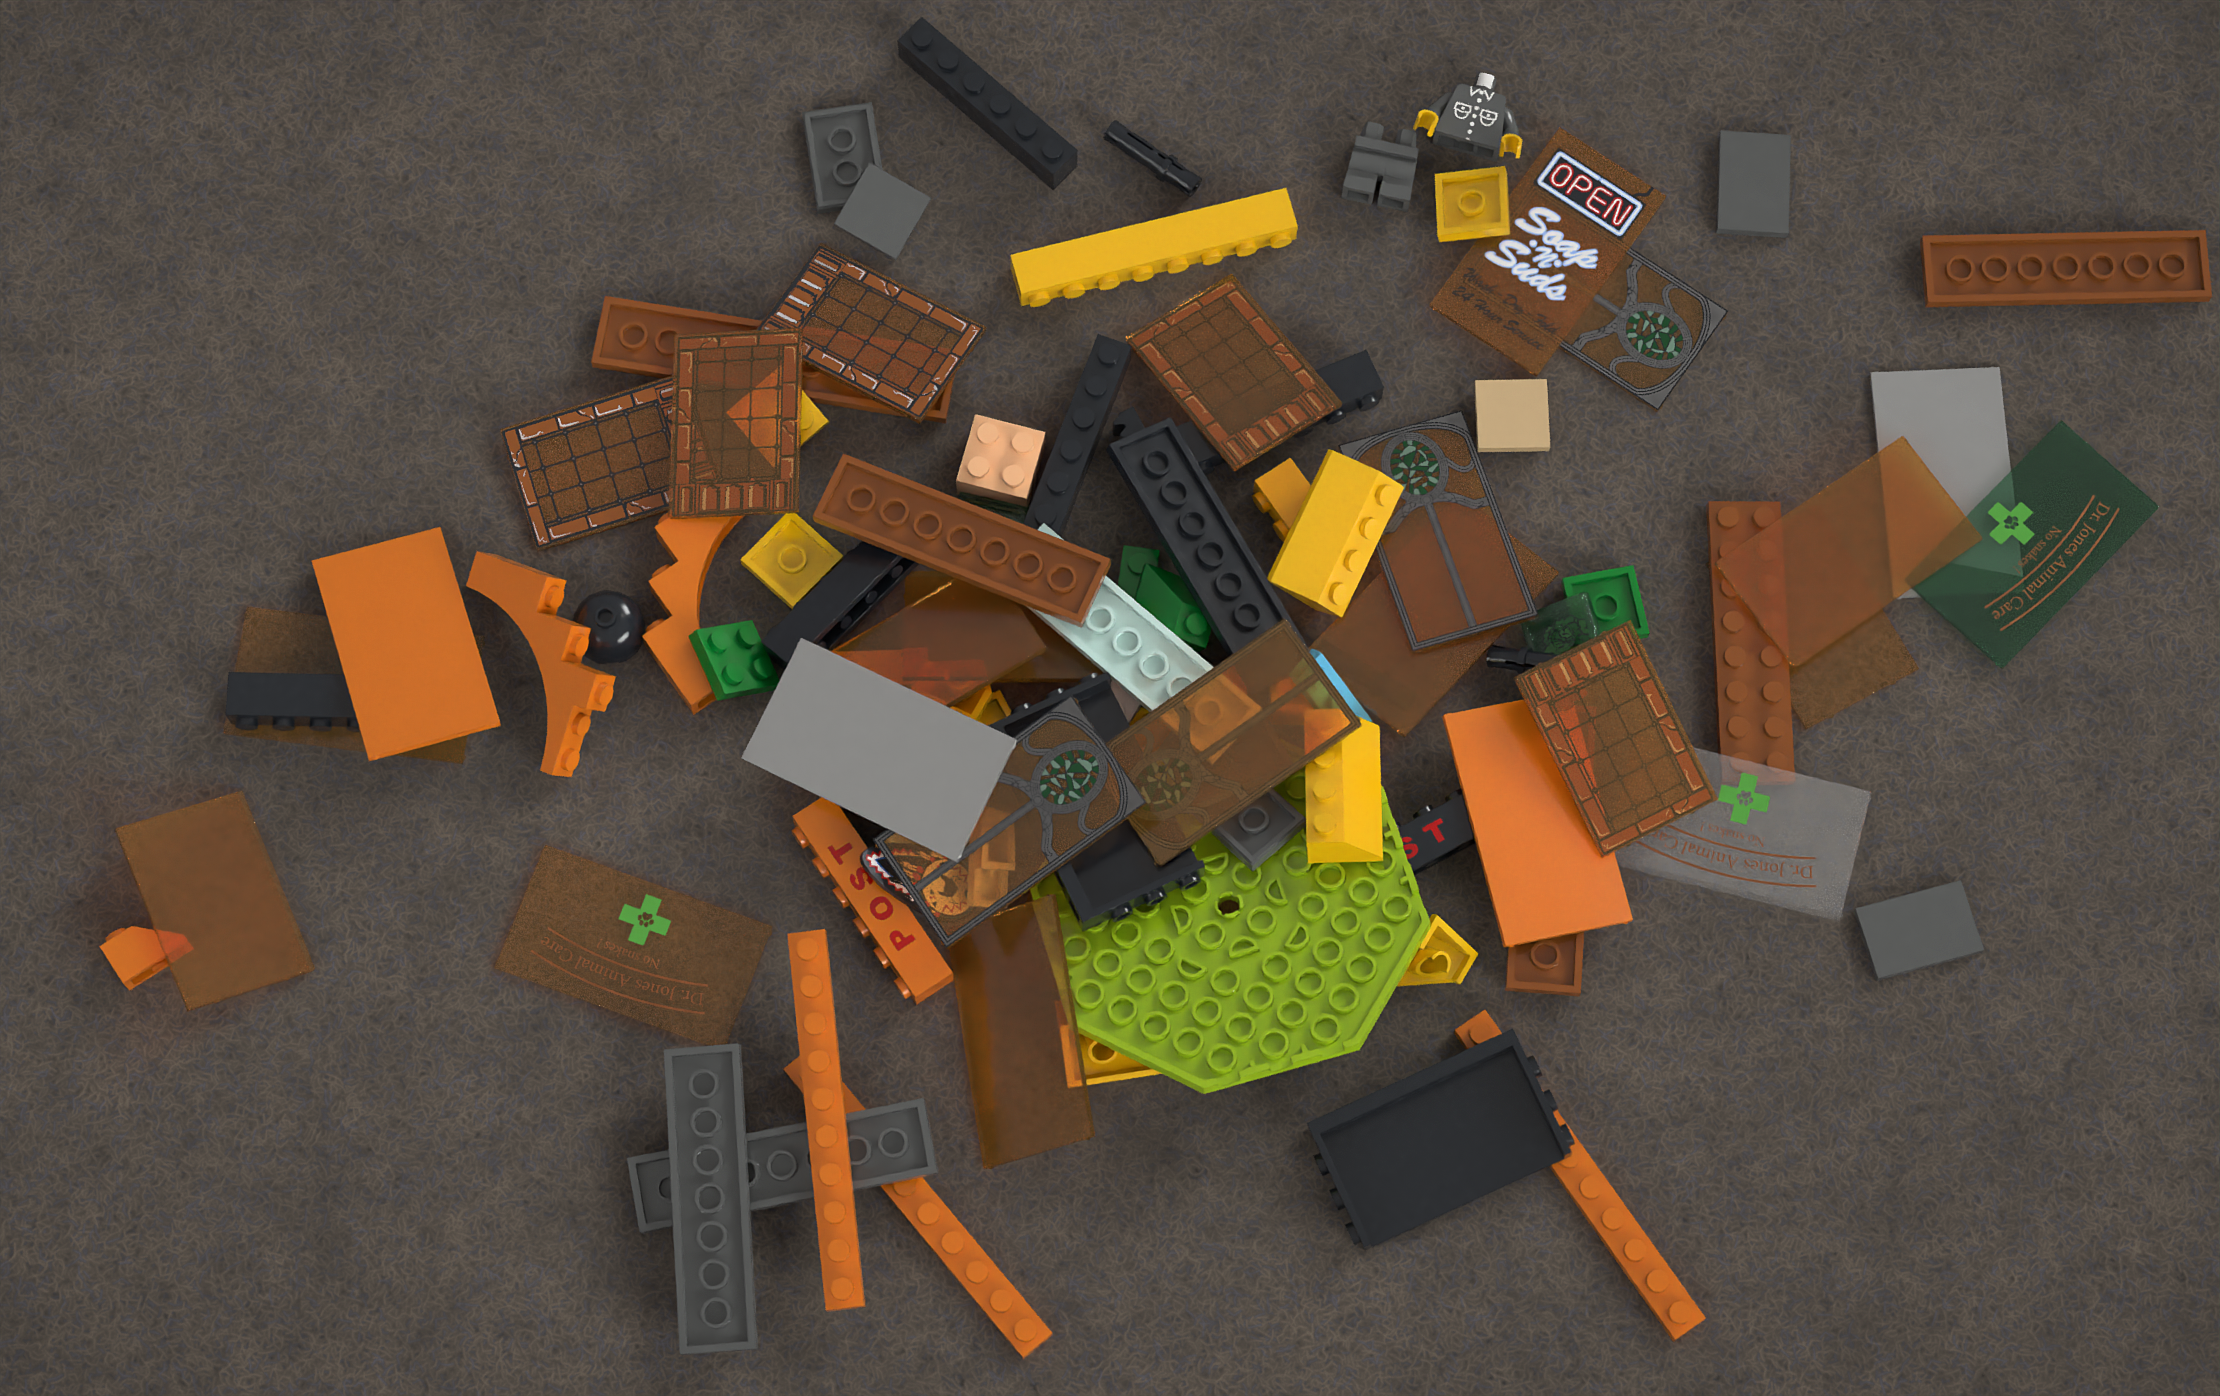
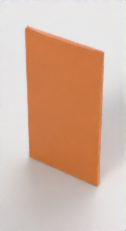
[312,527,501,761]
[1442,699,1633,947]

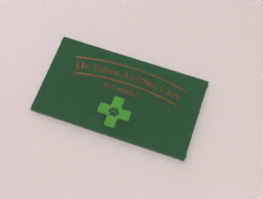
[1904,420,2160,669]

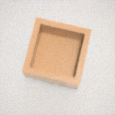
[956,414,1045,512]

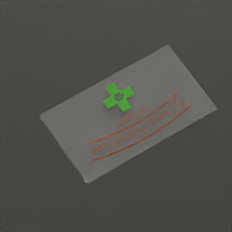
[1610,734,1871,922]

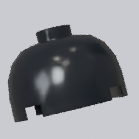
[573,590,646,665]

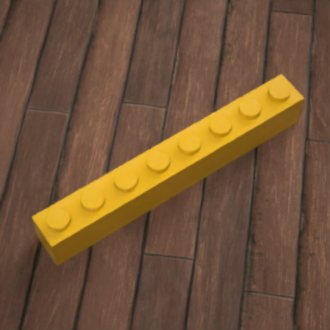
[1010,188,1298,307]

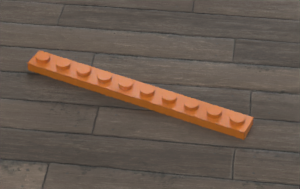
[787,929,865,1312]
[1454,1010,1706,1341]
[783,1056,1053,1359]

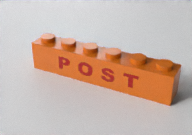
[791,797,954,1005]

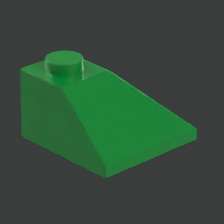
[1134,563,1212,653]

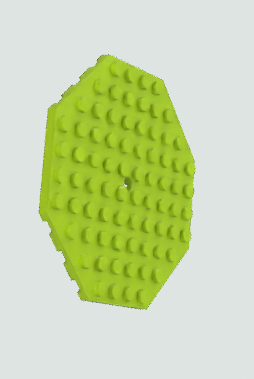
[1030,739,1430,1094]

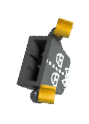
[1413,73,1522,162]

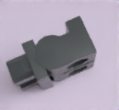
[1341,122,1419,212]

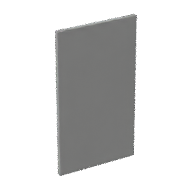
[1870,367,2024,599]
[741,638,1017,862]

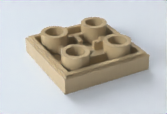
[1474,379,1550,452]

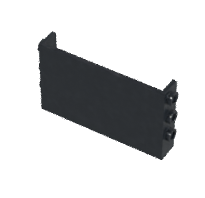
[988,672,1205,932]
[1307,1029,1575,1251]

